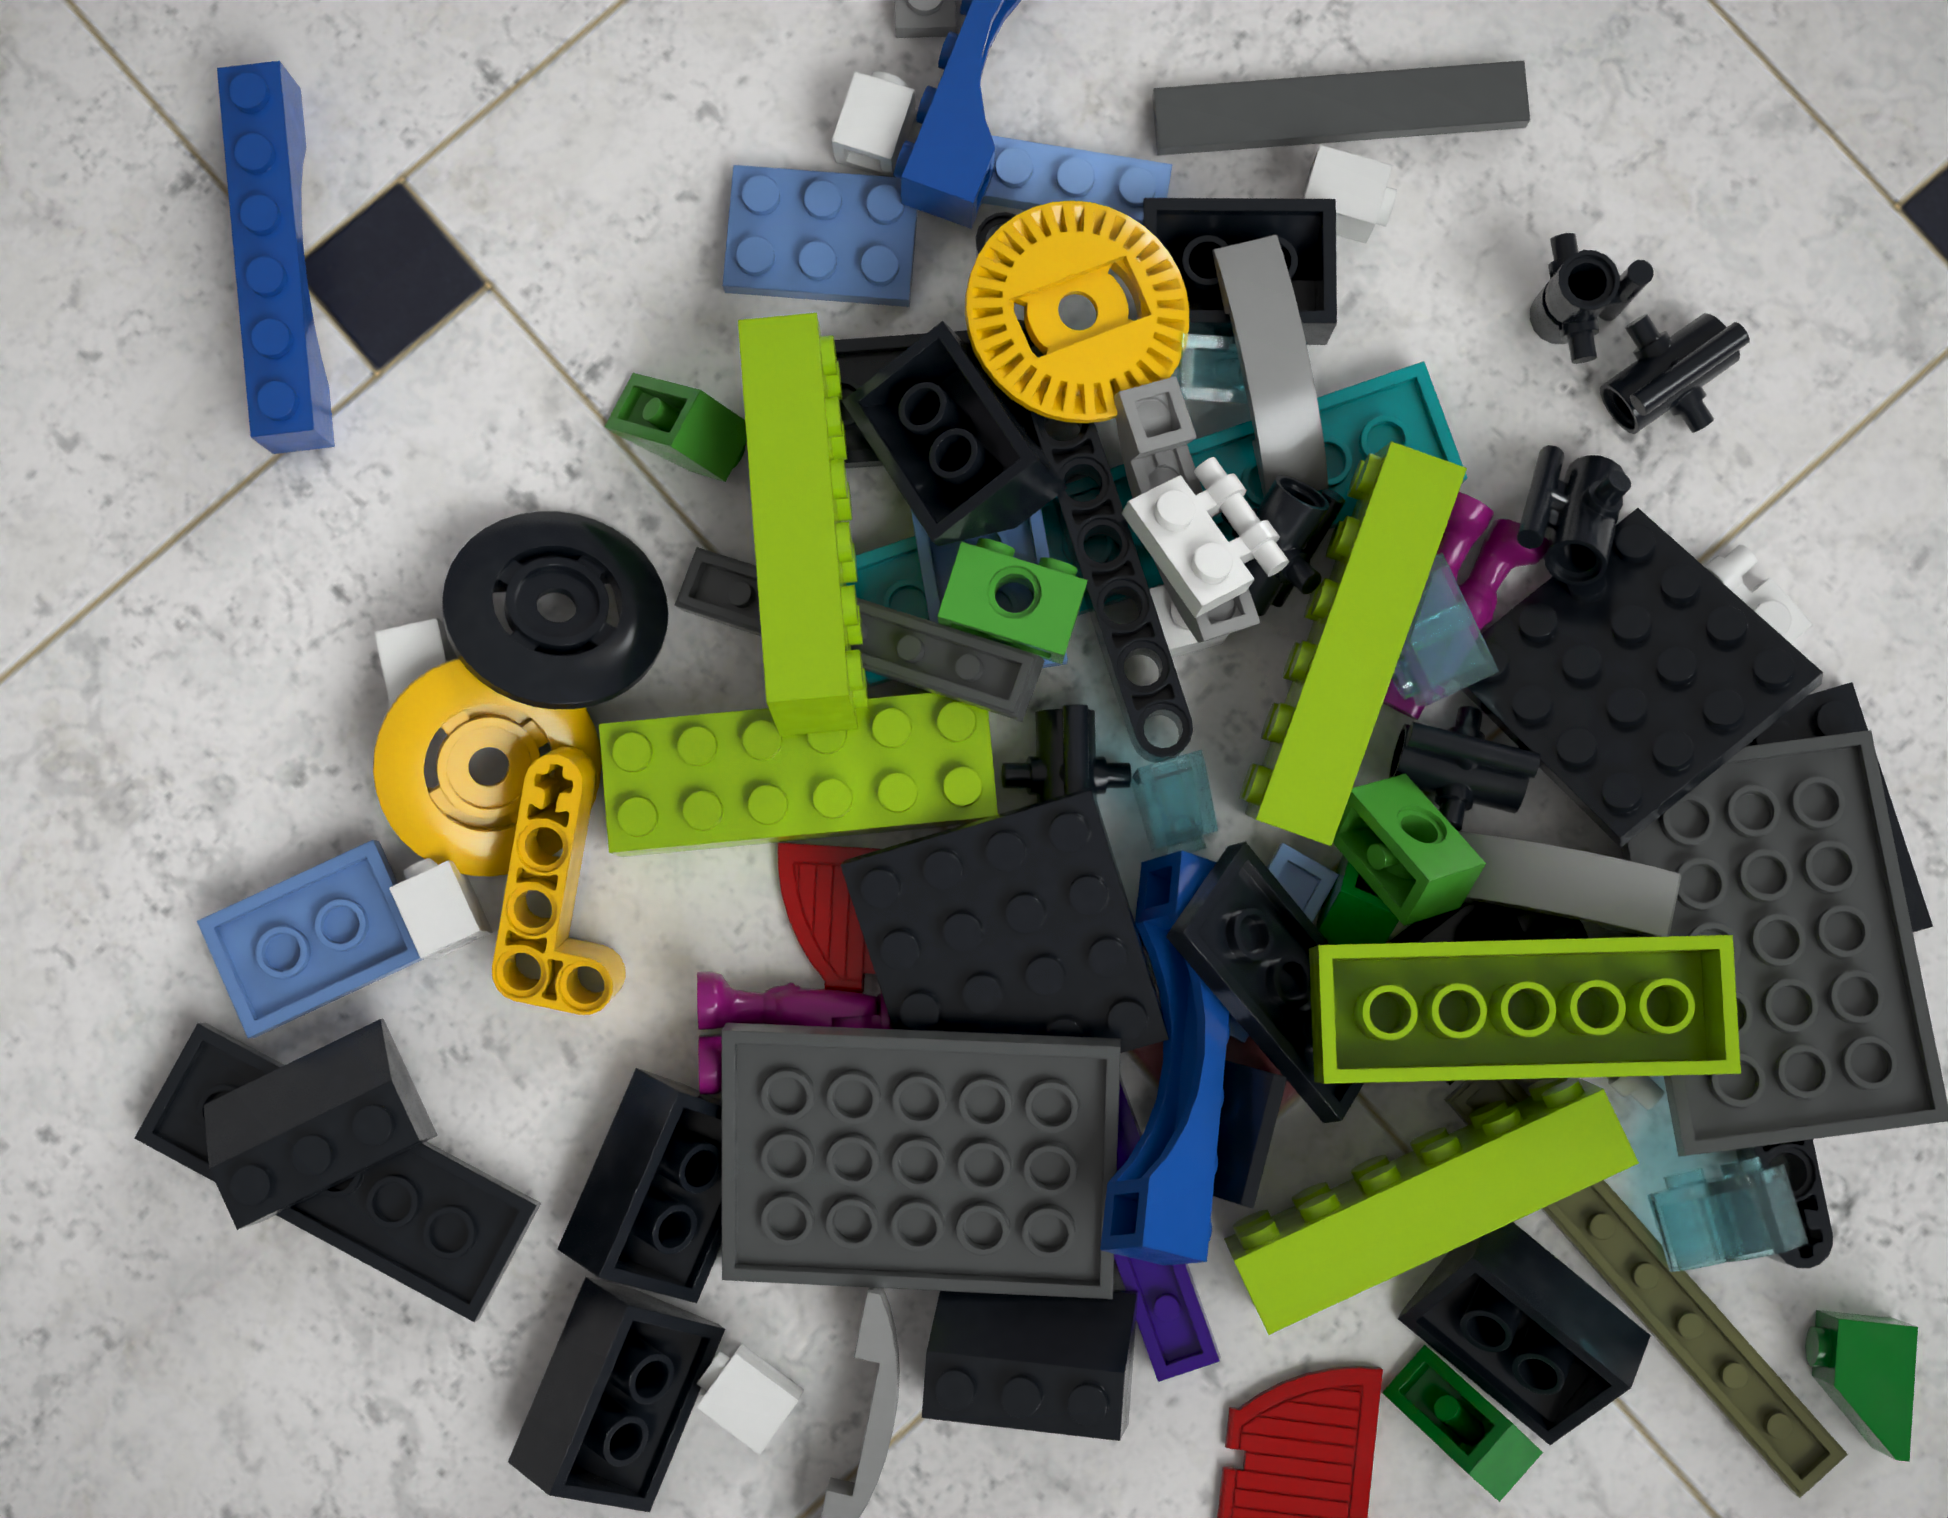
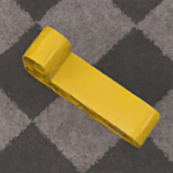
[492,746,626,1015]

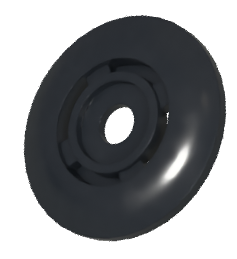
[442,511,669,710]

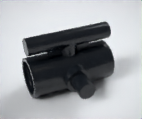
[1530,233,1654,364]
[1600,313,1750,434]
[1517,445,1631,585]
[1221,475,1346,616]
[1001,704,1132,803]
[1389,706,1541,831]

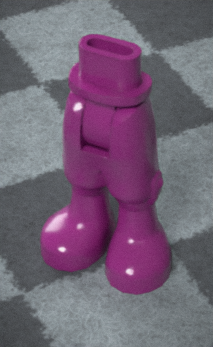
[1383,492,1549,720]
[697,972,893,1095]

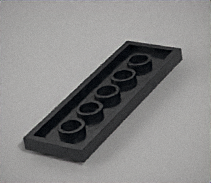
[134,1023,541,1322]

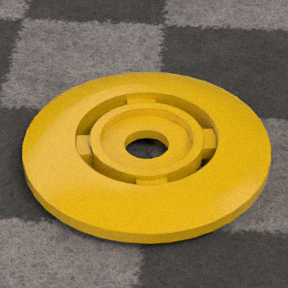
[965,200,1189,423]
[373,658,602,877]

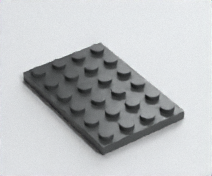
[1622,730,1948,1157]
[722,1023,1121,1299]

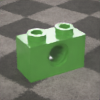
[937,538,1088,664]
[1333,773,1486,926]

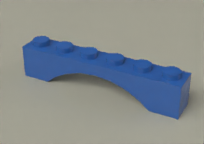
[894,0,1021,229]
[217,61,335,454]
[1100,850,1230,1265]

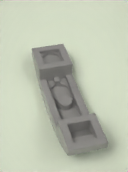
[1212,235,1328,497]
[1114,376,1260,643]
[1459,832,1681,937]
[821,1287,900,1518]

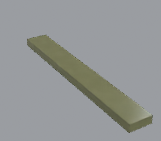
[1444,1079,1848,1498]

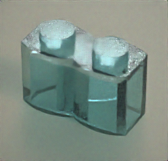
[1647,1156,1808,1272]

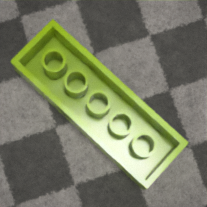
[738,313,868,736]
[1239,441,1467,846]
[599,693,998,857]
[1309,935,1741,1084]
[1224,1078,1639,1335]

